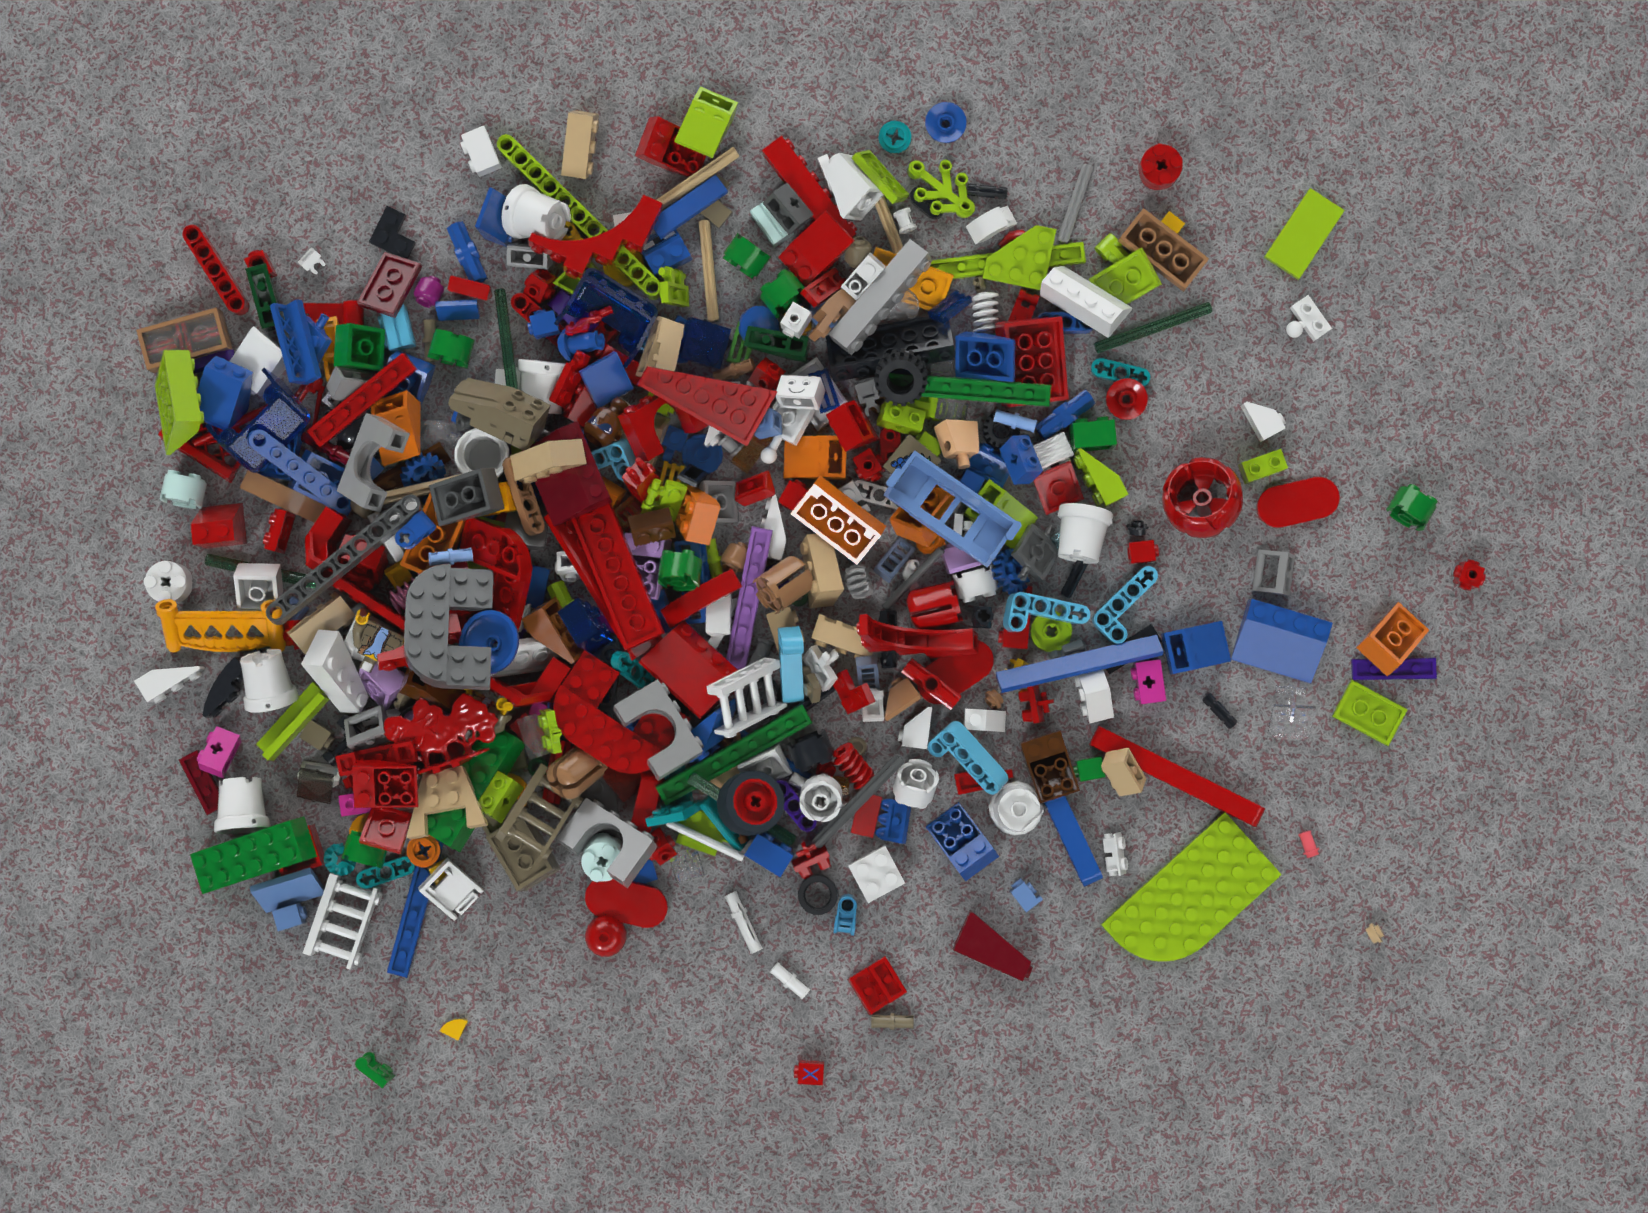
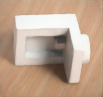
[862,688,884,722]

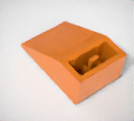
[371,390,421,466]
[783,435,847,480]
[675,484,721,545]

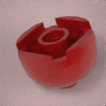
[585,916,627,957]

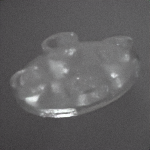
[884,289,919,323]

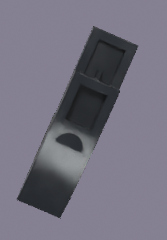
[202,649,264,718]

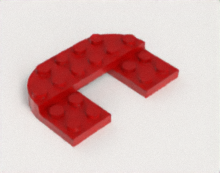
[457,517,533,644]
[554,650,691,774]

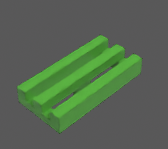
[727,322,752,363]

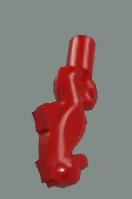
[565,305,613,336]

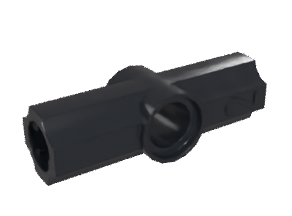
[971,606,994,628]

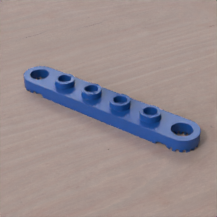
[247,429,351,513]

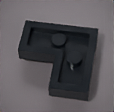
[369,206,416,259]

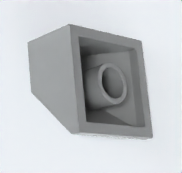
[698,481,738,524]

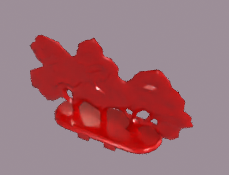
[383,693,499,775]

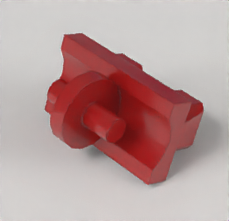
[1018,685,1054,723]
[791,842,831,879]

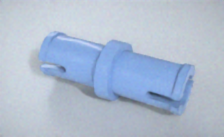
[993,409,1037,433]
[428,547,473,566]

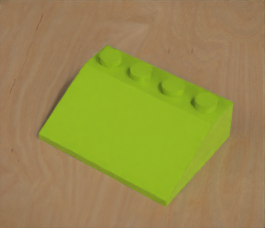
[154,350,204,455]

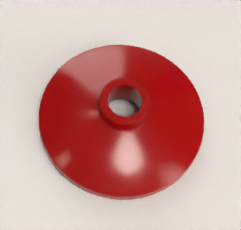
[1106,378,1148,420]

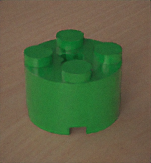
[723,233,771,280]
[760,269,805,318]
[427,329,475,369]
[1386,484,1438,531]
[657,550,702,591]
[341,830,387,869]

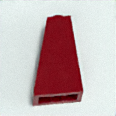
[953,910,1033,981]

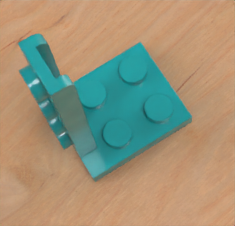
[645,765,703,827]

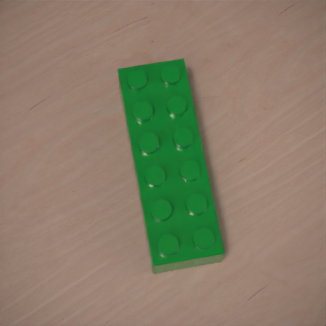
[427,730,526,853]
[190,816,317,894]

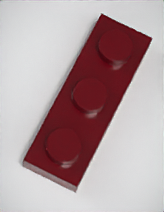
[179,750,219,815]

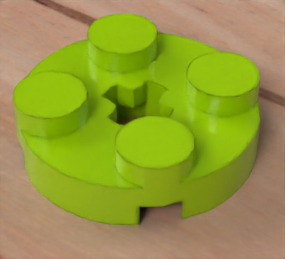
[1030,611,1072,652]

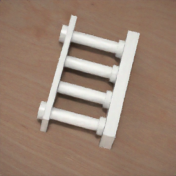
[706,657,787,738]
[303,873,383,969]

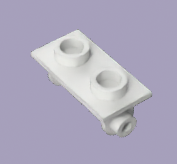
[1103,832,1128,876]

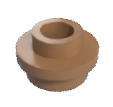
[985,689,1004,709]

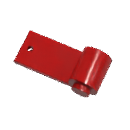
[303,300,364,325]

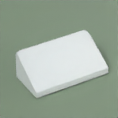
[706,594,731,637]

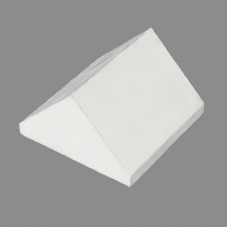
[737,744,792,781]

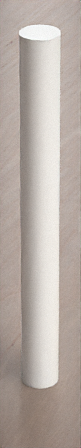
[666,822,745,862]

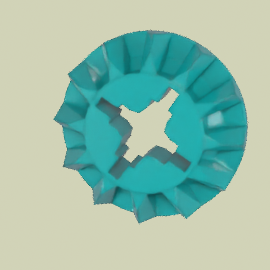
[878,121,911,154]
[323,843,357,876]

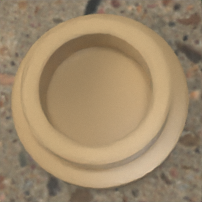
[1366,923,1384,944]

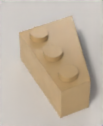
[561,110,599,179]
[636,316,684,377]
[510,439,587,483]
[800,534,844,608]
[287,592,356,654]
[811,614,873,658]

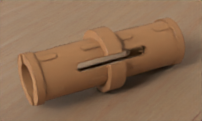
[713,358,756,381]

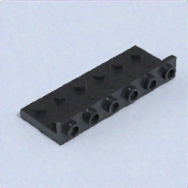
[825,312,956,382]

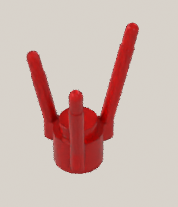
[285,378,325,426]

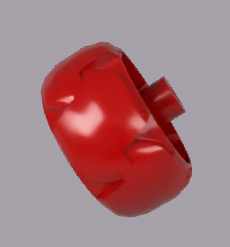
[1162,457,1243,538]

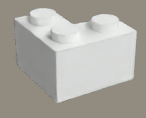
[1073,670,1114,723]

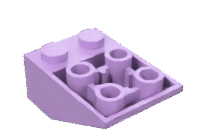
[625,533,672,600]

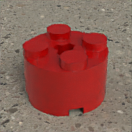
[1138,143,1183,190]

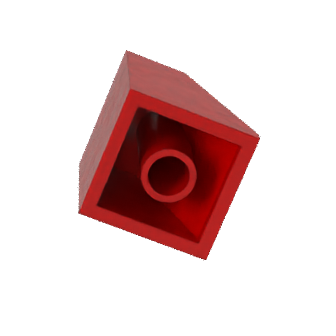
[191,503,247,549]

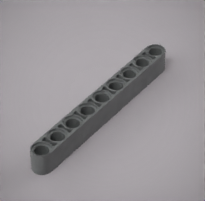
[266,494,422,625]

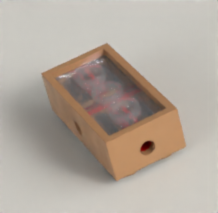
[136,307,233,373]

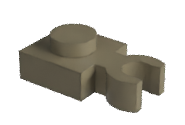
[802,665,822,703]

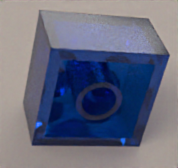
[678,317,731,370]
[558,598,613,654]

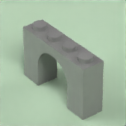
[337,413,410,512]
[613,679,704,781]
[556,798,657,888]

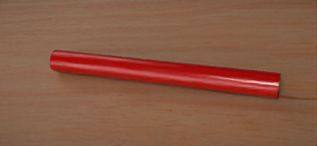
[192,404,271,447]

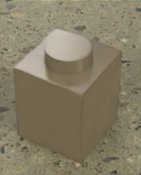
[299,719,335,751]

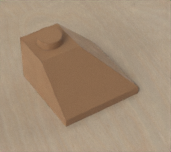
[884,677,922,722]

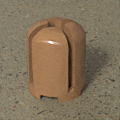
[753,556,813,614]
[546,745,608,799]

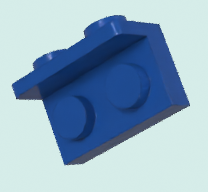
[966,443,1009,488]

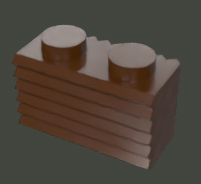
[628,507,676,547]

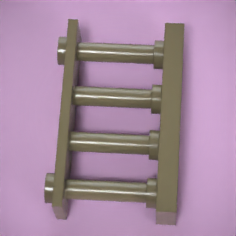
[495,763,584,864]

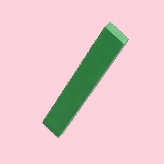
[889,372,1051,407]
[655,704,812,805]

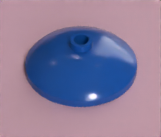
[459,610,519,674]

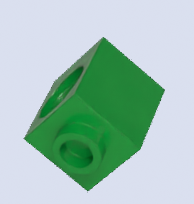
[1072,756,1105,782]

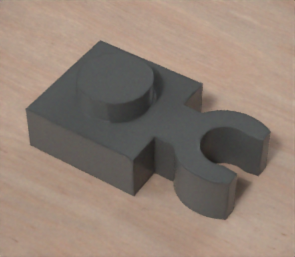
[854,377,880,416]
[1048,639,1085,659]

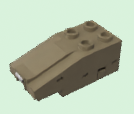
[448,378,551,451]
[482,799,561,891]

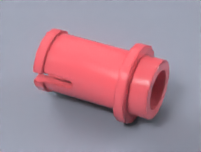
[1298,830,1320,858]

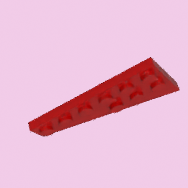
[637,366,778,446]

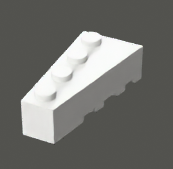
[301,629,369,714]

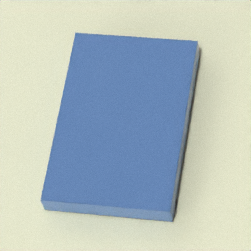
[250,868,325,913]

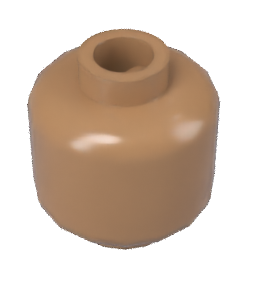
[721,542,748,574]

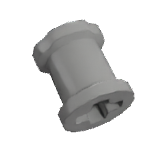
[717,434,744,458]

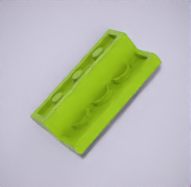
[256,682,330,761]

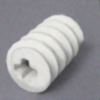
[972,292,999,335]

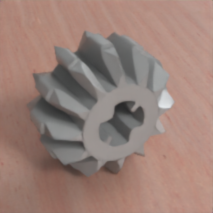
[844,564,874,599]

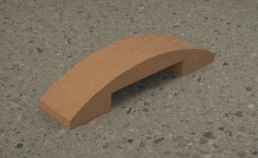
[239,469,325,523]

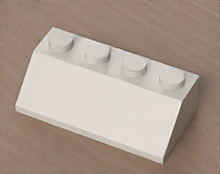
[1040,266,1132,338]

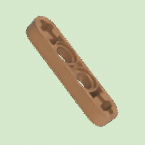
[502,457,545,536]

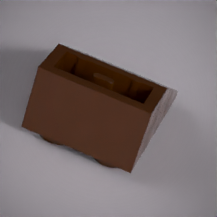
[399,667,466,714]
[1019,730,1080,804]

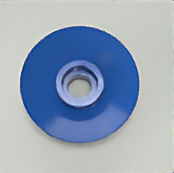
[925,102,967,143]

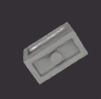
[1252,550,1295,596]
[344,704,391,751]

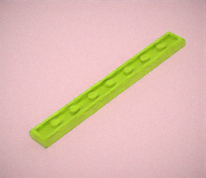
[930,242,1086,279]

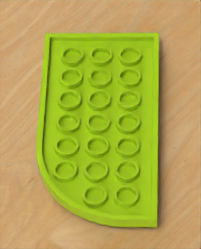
[1101,812,1282,962]

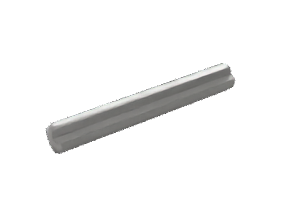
[1058,164,1093,243]

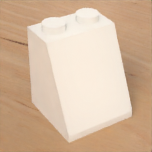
[825,153,884,221]
[229,326,286,397]

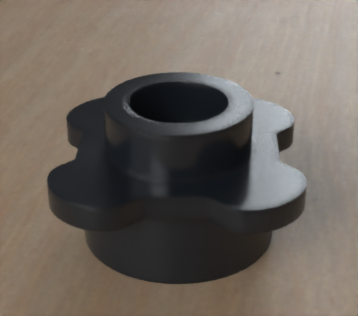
[1126,520,1149,536]

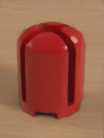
[907,581,963,629]

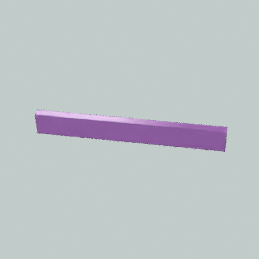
[726,526,773,670]

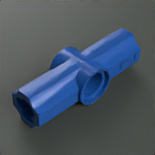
[447,221,488,283]
[1035,389,1096,440]

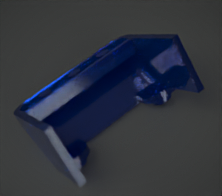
[554,268,658,368]
[205,367,310,473]

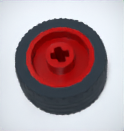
[717,771,785,836]

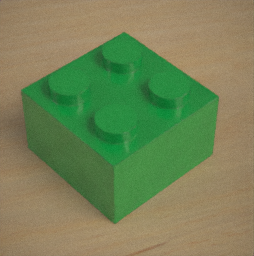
[333,323,385,372]
[1069,416,1117,453]

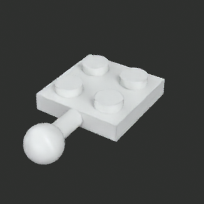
[760,400,816,464]

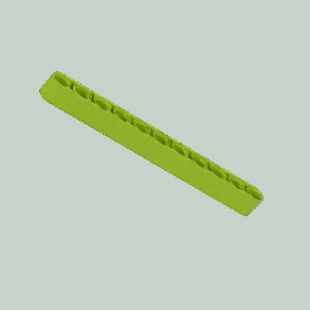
[497,134,661,300]

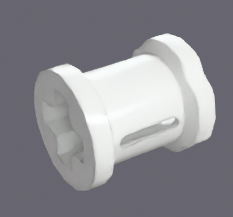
[893,208,917,234]

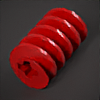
[832,742,874,789]

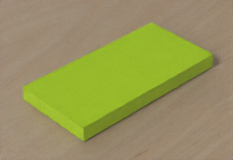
[1264,188,1345,280]

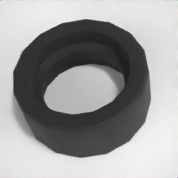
[798,875,837,915]

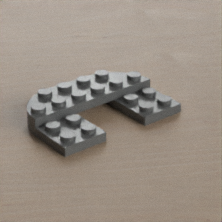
[404,564,493,690]

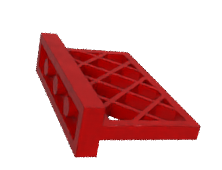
[158,424,255,483]

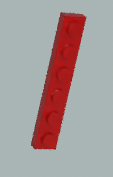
[307,353,417,447]

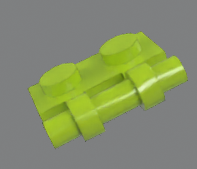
[658,266,689,307]
[641,479,687,522]

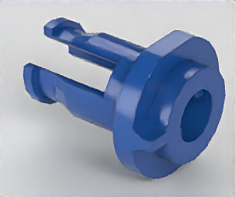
[557,328,605,361]

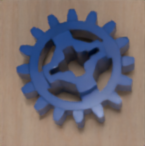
[400,452,446,487]
[992,548,1030,595]

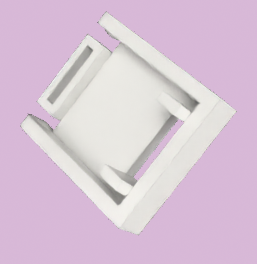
[418,857,484,921]

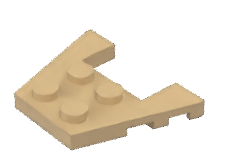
[407,766,488,840]

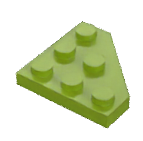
[982,225,1057,290]

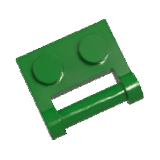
[355,1052,395,1089]

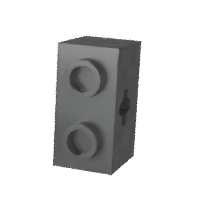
[763,183,814,235]

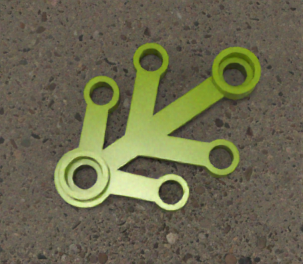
[907,160,975,218]

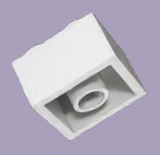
[233,563,283,611]
[848,845,905,903]

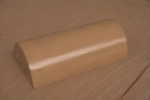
[1118,208,1209,292]

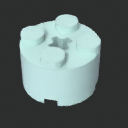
[160,470,207,509]
[581,833,623,882]

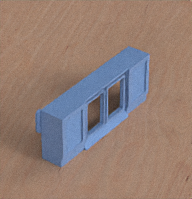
[883,450,1022,568]

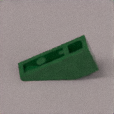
[245,263,284,332]
[744,326,811,363]

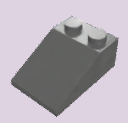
[429,468,505,526]

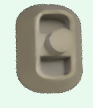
[973,276,986,293]

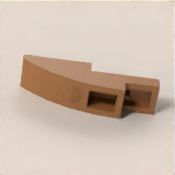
[808,288,866,342]

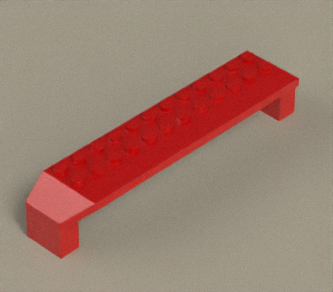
[305,506,573,707]

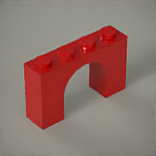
[562,344,641,428]
[617,395,709,461]

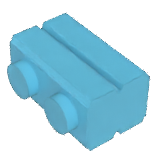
[378,304,416,353]

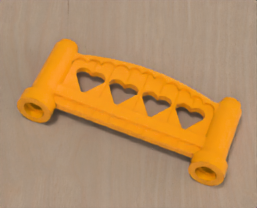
[155,599,286,652]

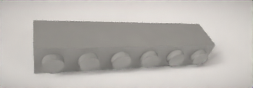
[829,239,933,355]

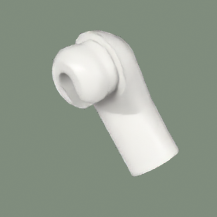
[902,559,920,591]

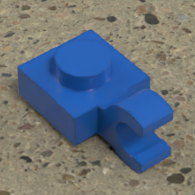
[662,425,689,464]

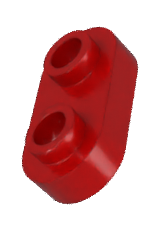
[880,428,901,463]

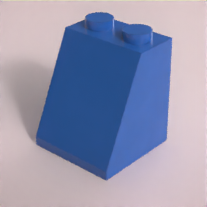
[197,356,253,432]

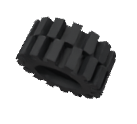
[982,410,1021,449]

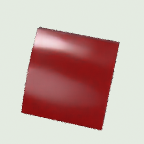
[847,956,907,1015]

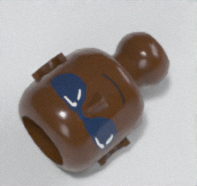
[583,397,629,448]

